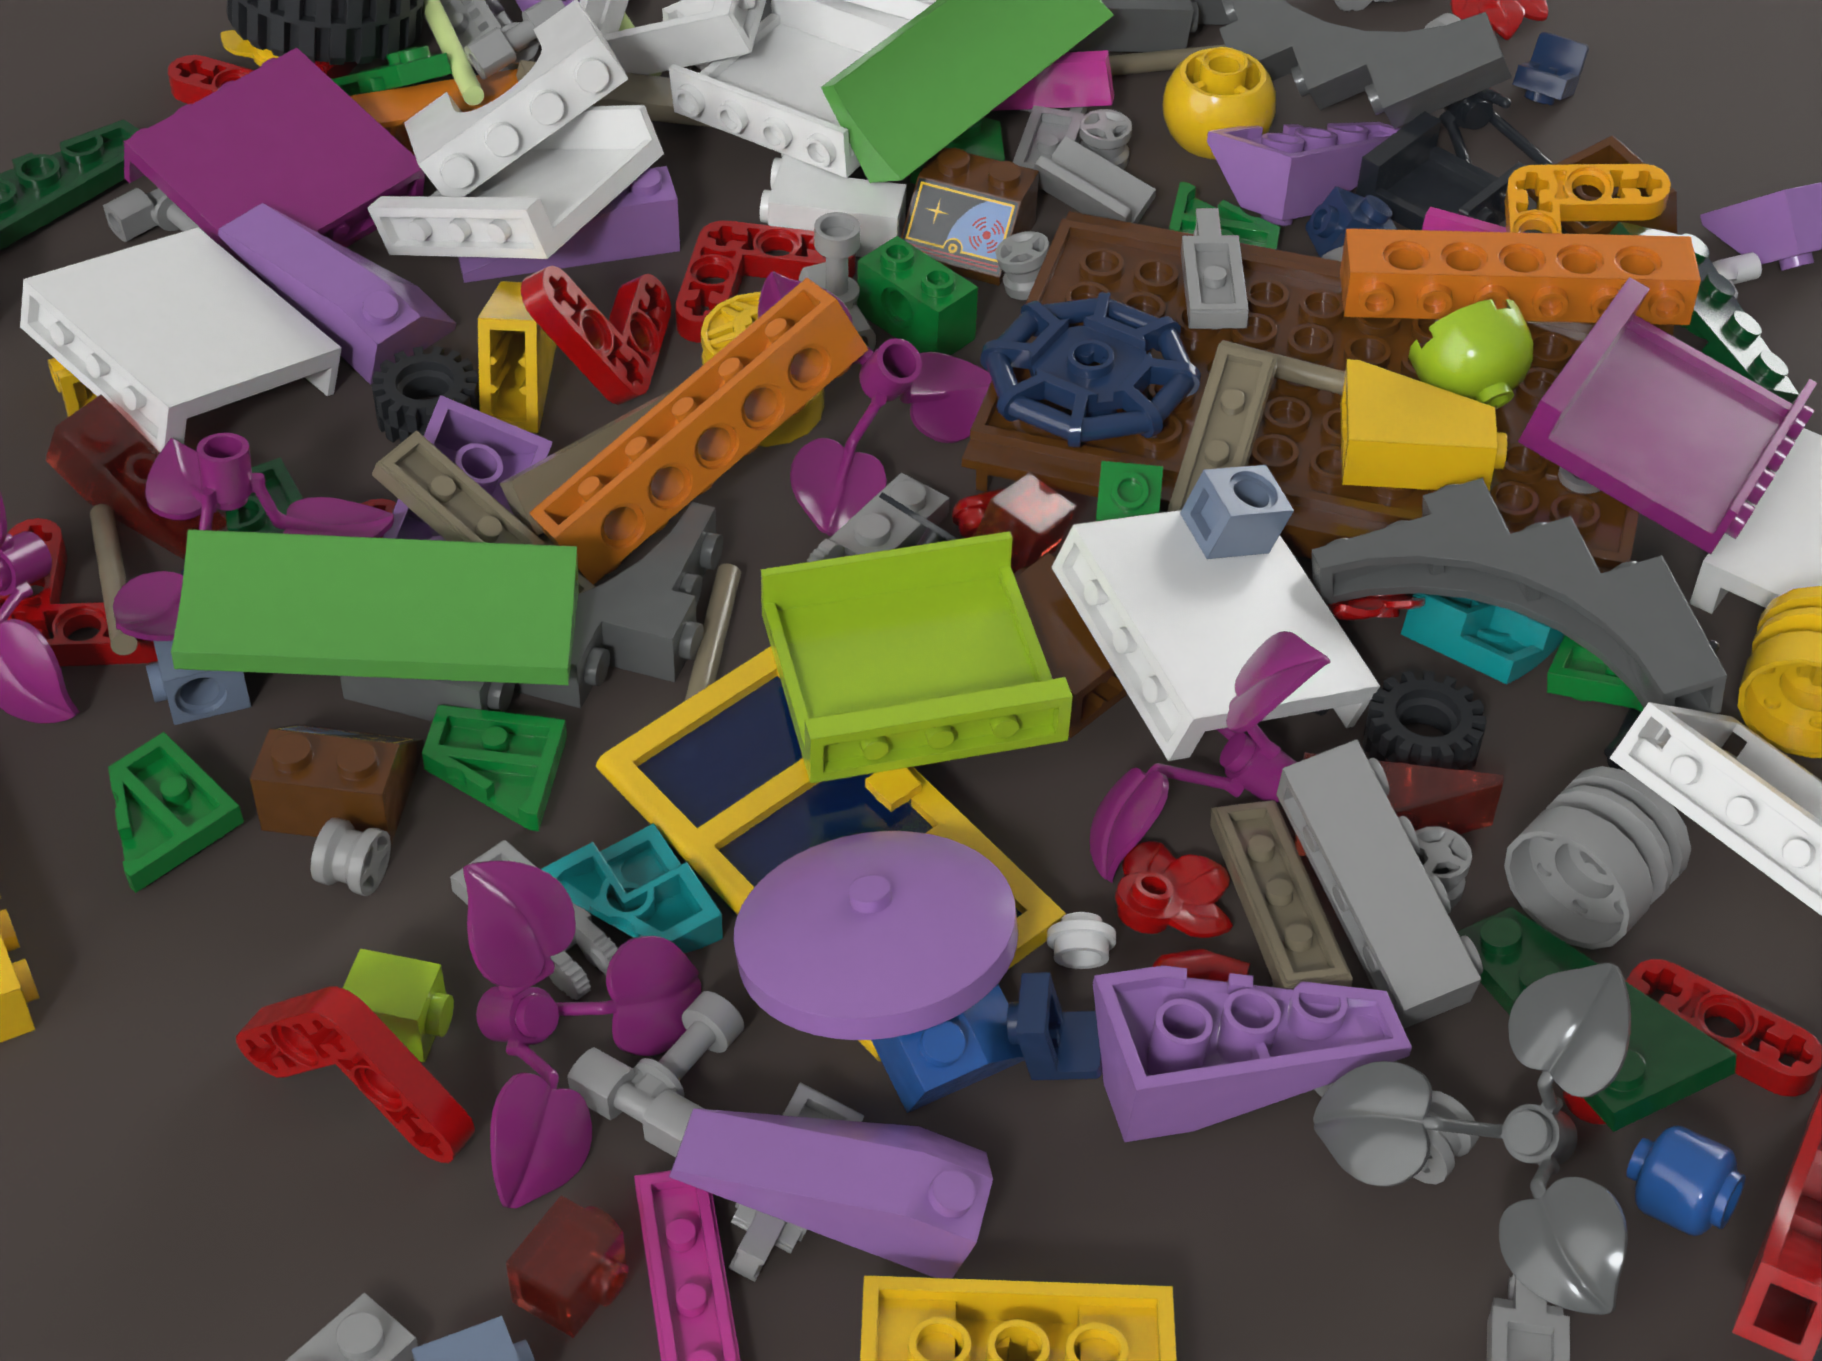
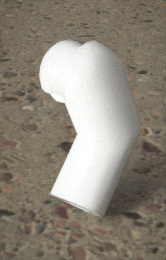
[1712,252,1762,299]

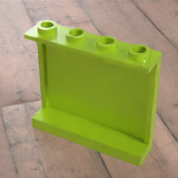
[761,531,1073,784]

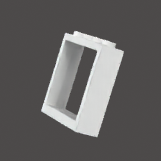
[579,0,766,75]
[1610,702,1822,916]

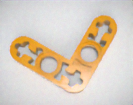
[1505,164,1671,234]

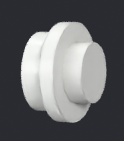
[1047,912,1116,969]

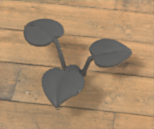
[1313,963,1631,1315]

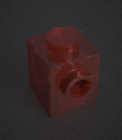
[974,473,1077,574]
[506,1195,629,1338]

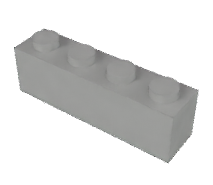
[1276,739,1483,1029]

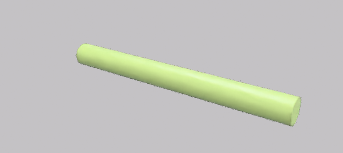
[423,0,484,105]

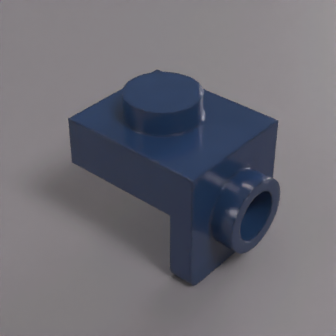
[1512,32,1589,105]
[1305,186,1397,257]
[1007,972,1102,1080]

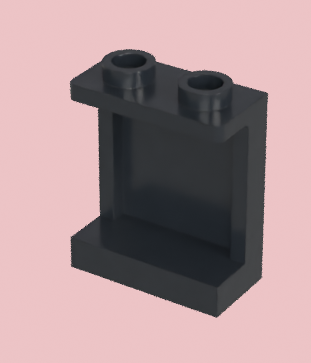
[1356,111,1526,230]

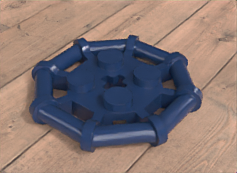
[980,292,1201,448]

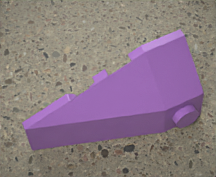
[1207,122,1401,226]
[458,166,680,283]
[1700,182,1822,271]
[218,203,456,385]
[382,395,552,541]
[1093,966,1412,1142]
[669,1108,993,1279]

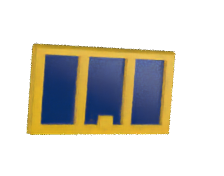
[596,646,1066,1061]

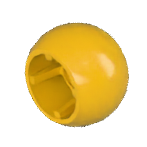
[1163,47,1276,160]

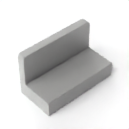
[1034,136,1156,224]

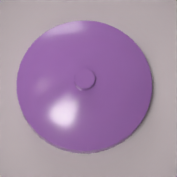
[734,831,1018,1040]

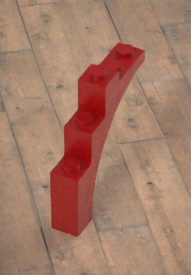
[1732,1084,1822,1361]

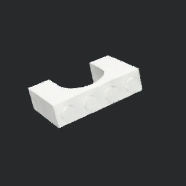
[404,0,628,197]
[760,153,907,257]

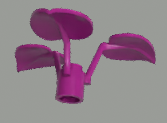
[758,271,992,536]
[113,433,395,641]
[0,492,80,723]
[1089,631,1331,883]
[463,861,701,1208]

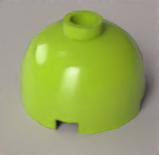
[1408,299,1534,409]

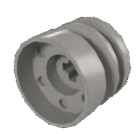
[1504,766,1691,950]

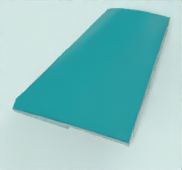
[1401,593,1565,684]
[541,823,723,953]

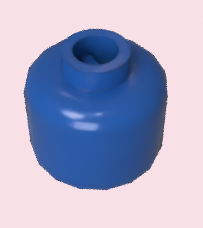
[1626,1125,1746,1236]

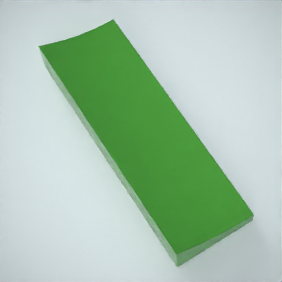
[821,0,1114,183]
[171,529,579,685]

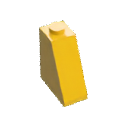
[478,281,556,433]
[1340,359,1507,491]

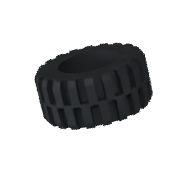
[226,0,424,65]

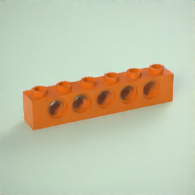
[1340,229,1701,325]
[529,278,869,585]

